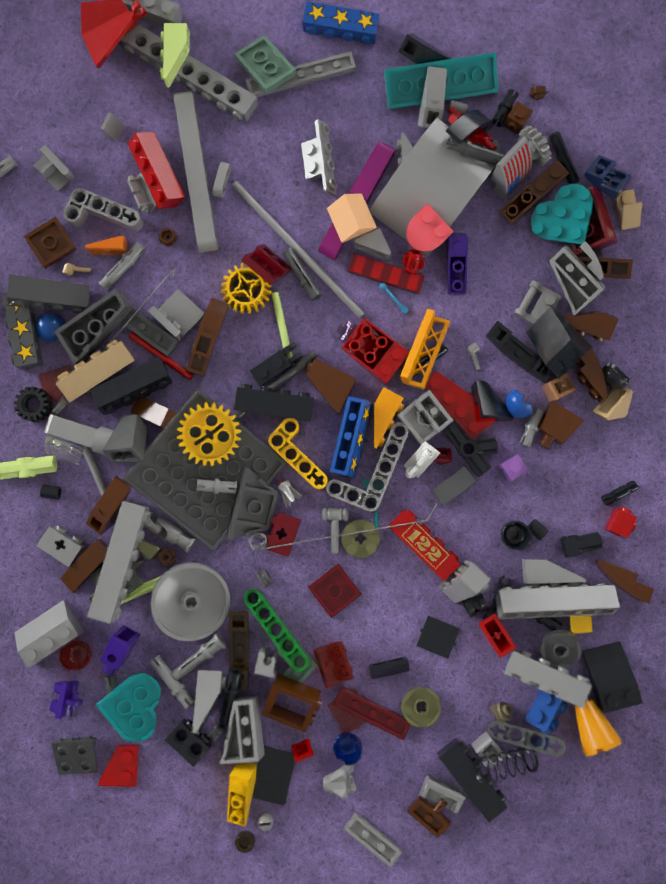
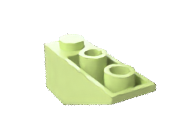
[160,23,190,87]

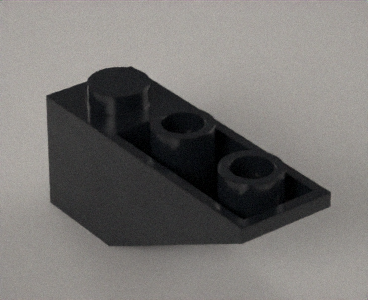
[398,33,452,64]

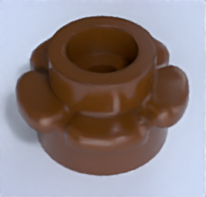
[529,85,548,100]
[159,228,177,246]
[157,548,176,567]

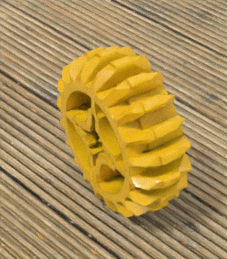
[221,263,272,314]

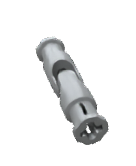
[128,499,197,553]

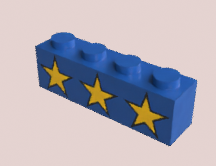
[302,1,379,45]
[330,396,373,478]

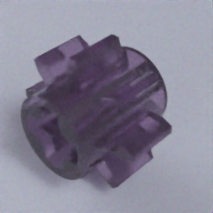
[337,321,358,343]

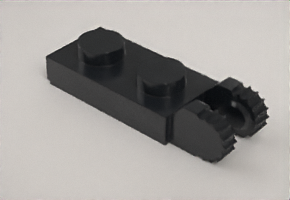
[250,342,303,387]

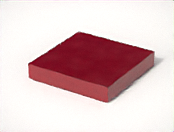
[308,563,362,618]

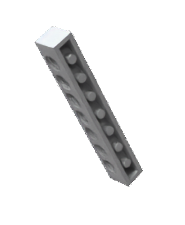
[121,24,258,123]

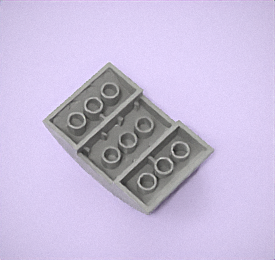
[369,118,496,257]

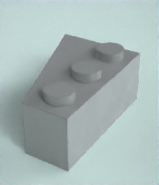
[549,245,606,316]
[220,695,265,764]

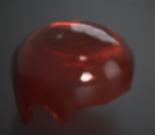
[59,641,92,671]

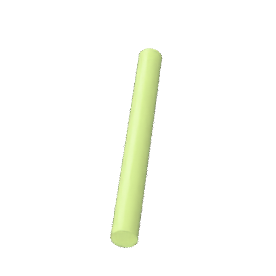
[271,292,295,366]

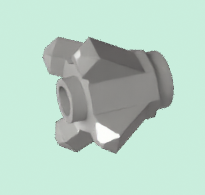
[323,762,357,800]

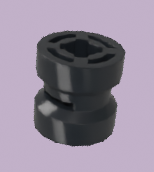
[462,592,488,618]

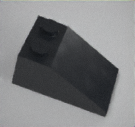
[526,306,593,378]
[582,641,643,713]

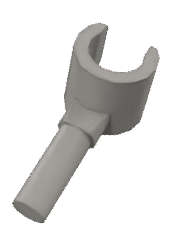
[467,343,480,370]

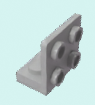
[148,289,205,341]

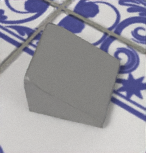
[101,112,125,141]

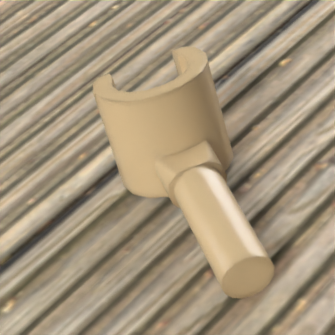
[63,263,91,276]

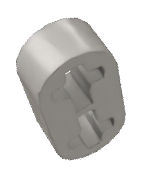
[213,162,231,198]

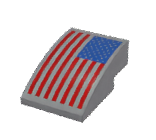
[491,136,532,200]

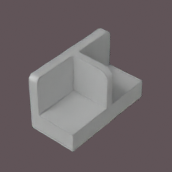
[34,145,75,192]

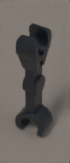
[483,575,513,620]

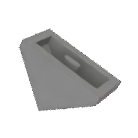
[354,228,391,260]
[471,731,506,768]

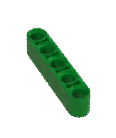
[244,589,311,672]

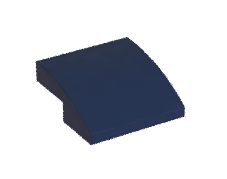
[584,155,631,199]

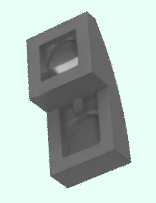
[432,466,476,505]

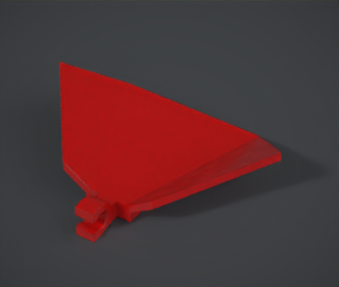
[81,0,147,68]

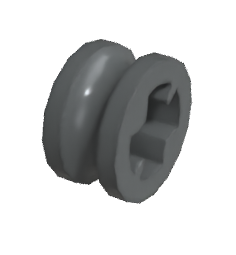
[256,569,273,588]
[206,722,225,742]

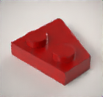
[98,744,139,787]

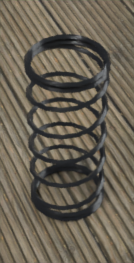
[474,747,539,785]

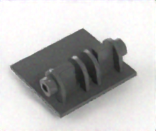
[52,736,98,775]

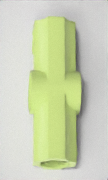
[0,456,58,480]

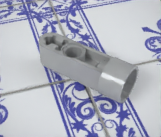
[44,414,114,456]

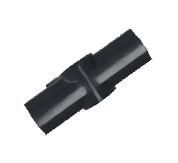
[443,421,498,477]

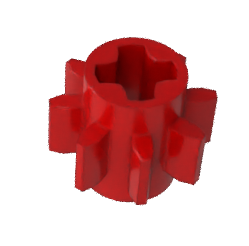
[401,249,426,273]

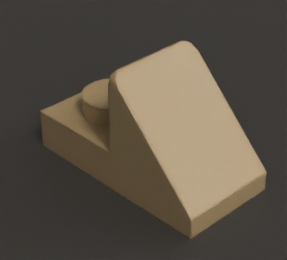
[614,189,642,230]

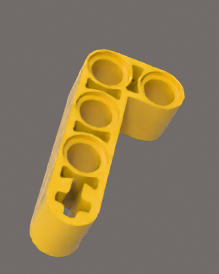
[268,418,328,490]

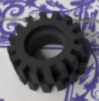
[14,386,53,422]

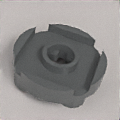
[540,630,581,669]

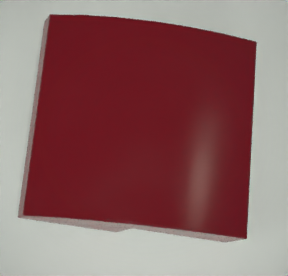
[241,244,292,285]

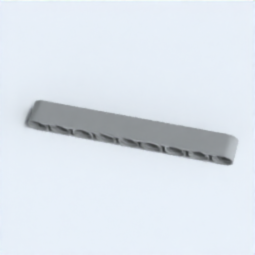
[174,91,219,253]

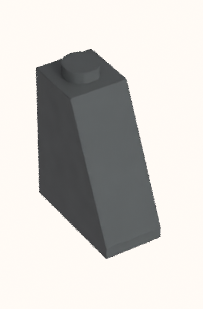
[102,414,148,463]

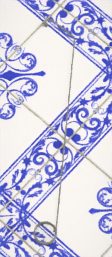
[51,269,176,416]
[248,500,437,550]

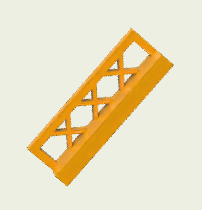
[400,309,450,390]

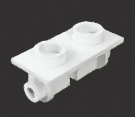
[404,441,440,479]

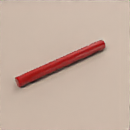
[129,331,194,381]

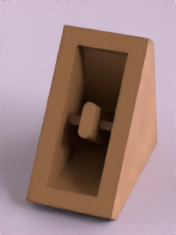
[542,373,576,402]

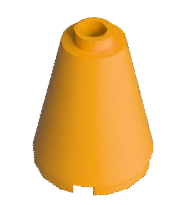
[574,697,622,756]

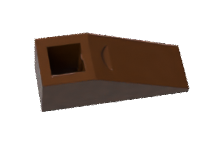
[562,310,619,342]
[86,476,132,535]

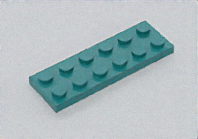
[384,52,499,109]

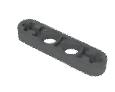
[487,720,566,757]

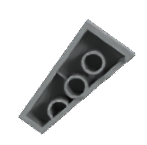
[504,650,592,708]

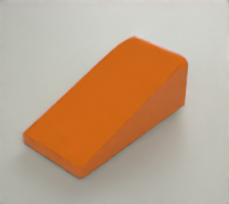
[85,236,128,255]

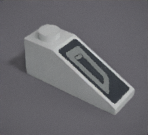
[192,670,227,734]

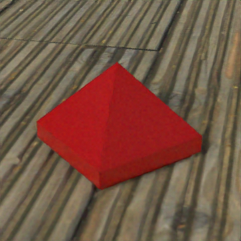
[291,738,314,763]

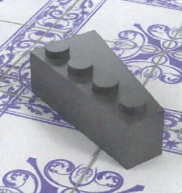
[54,289,134,364]

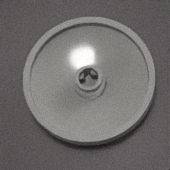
[151,562,230,641]

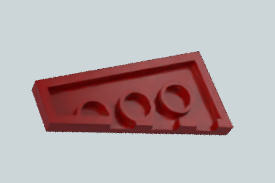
[425,371,495,440]

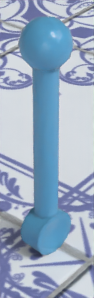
[380,283,408,314]

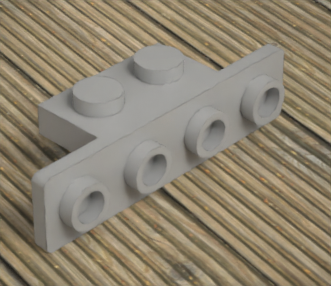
[301,119,337,196]

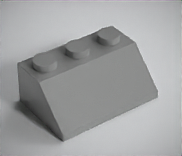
[15,600,85,668]

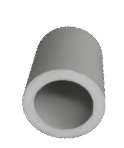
[449,100,468,115]

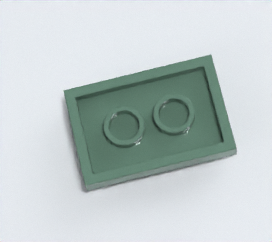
[234,35,297,94]

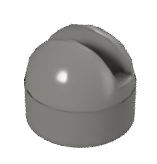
[258,813,274,831]

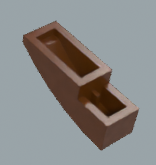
[578,257,633,279]
[60,539,109,593]
[595,559,654,604]

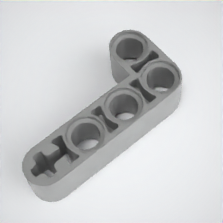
[63,188,144,231]

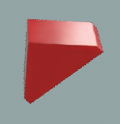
[478,613,517,658]

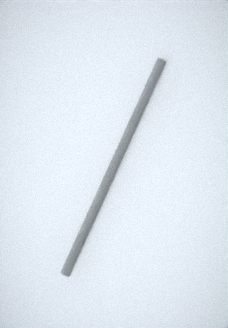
[232,181,365,319]

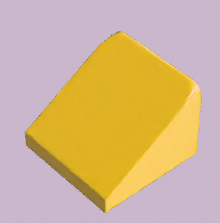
[570,615,593,634]

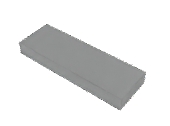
[344,812,403,868]

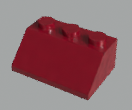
[571,186,618,255]

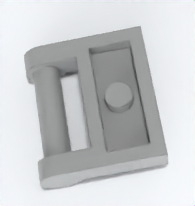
[514,280,562,325]

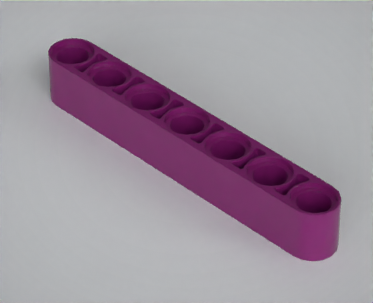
[318,141,396,261]

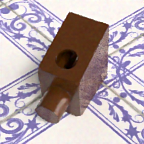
[539,400,584,450]

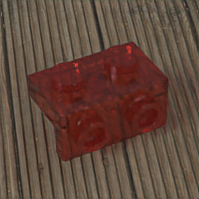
[313,641,354,688]

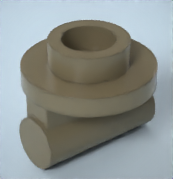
[490,701,513,722]

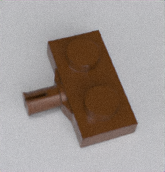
[407,795,451,838]

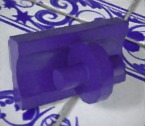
[49,680,83,719]

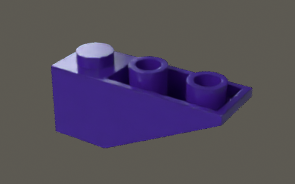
[446,233,468,294]

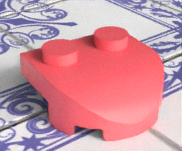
[406,203,454,252]

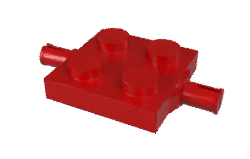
[448,107,497,151]

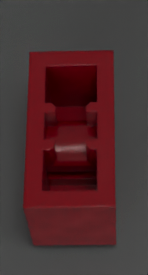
[266,512,301,557]

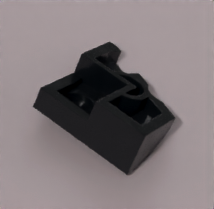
[471,380,513,421]

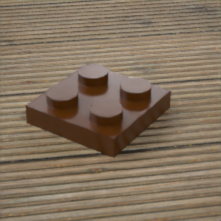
[24,216,77,269]

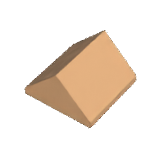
[327,194,377,243]

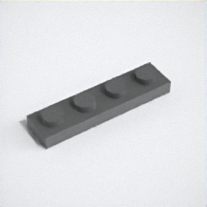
[121,308,180,357]

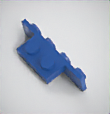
[525,690,568,749]

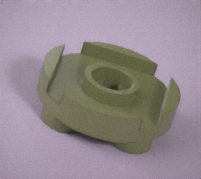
[341,519,380,558]
[401,686,441,727]

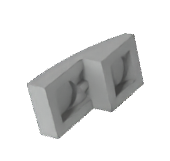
[579,241,604,281]

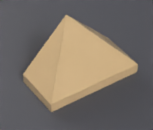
[593,387,633,420]

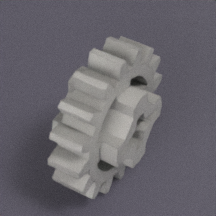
[518,126,551,167]

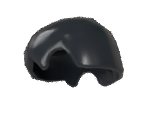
[602,362,631,389]
[501,520,532,551]

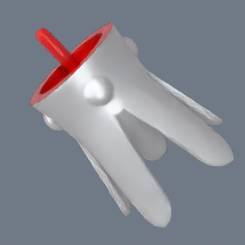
[276,479,302,508]

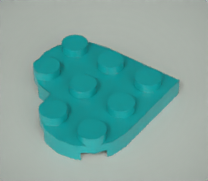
[531,184,593,245]
[96,672,161,742]

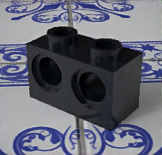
[165,718,212,767]

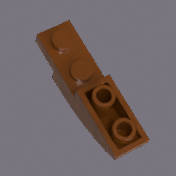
[499,160,569,225]
[186,298,229,376]
[575,348,607,401]

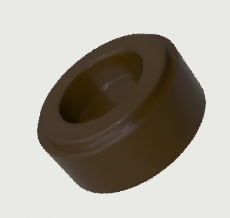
[235,830,255,853]

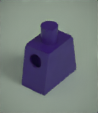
[100,625,141,675]

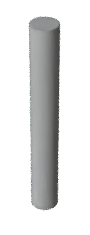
[81,446,107,496]

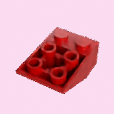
[341,318,410,385]

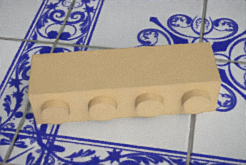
[56,339,134,403]

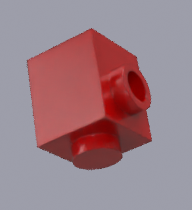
[605,507,637,538]

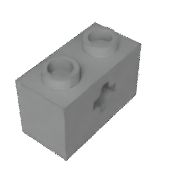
[37,525,87,567]

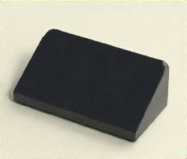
[369,656,410,679]

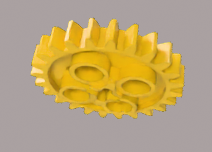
[177,402,241,466]

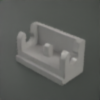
[254,646,278,678]
[419,774,466,814]

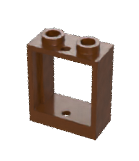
[261,673,322,733]

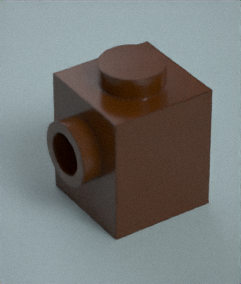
[504,101,533,134]

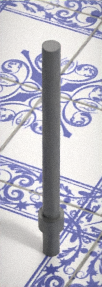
[233,351,318,421]

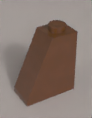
[305,358,356,415]

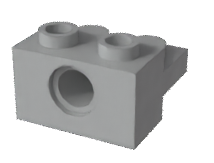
[397,390,454,445]

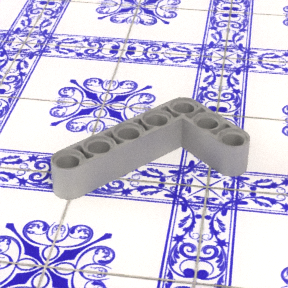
[326,422,409,513]

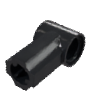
[560,532,603,558]

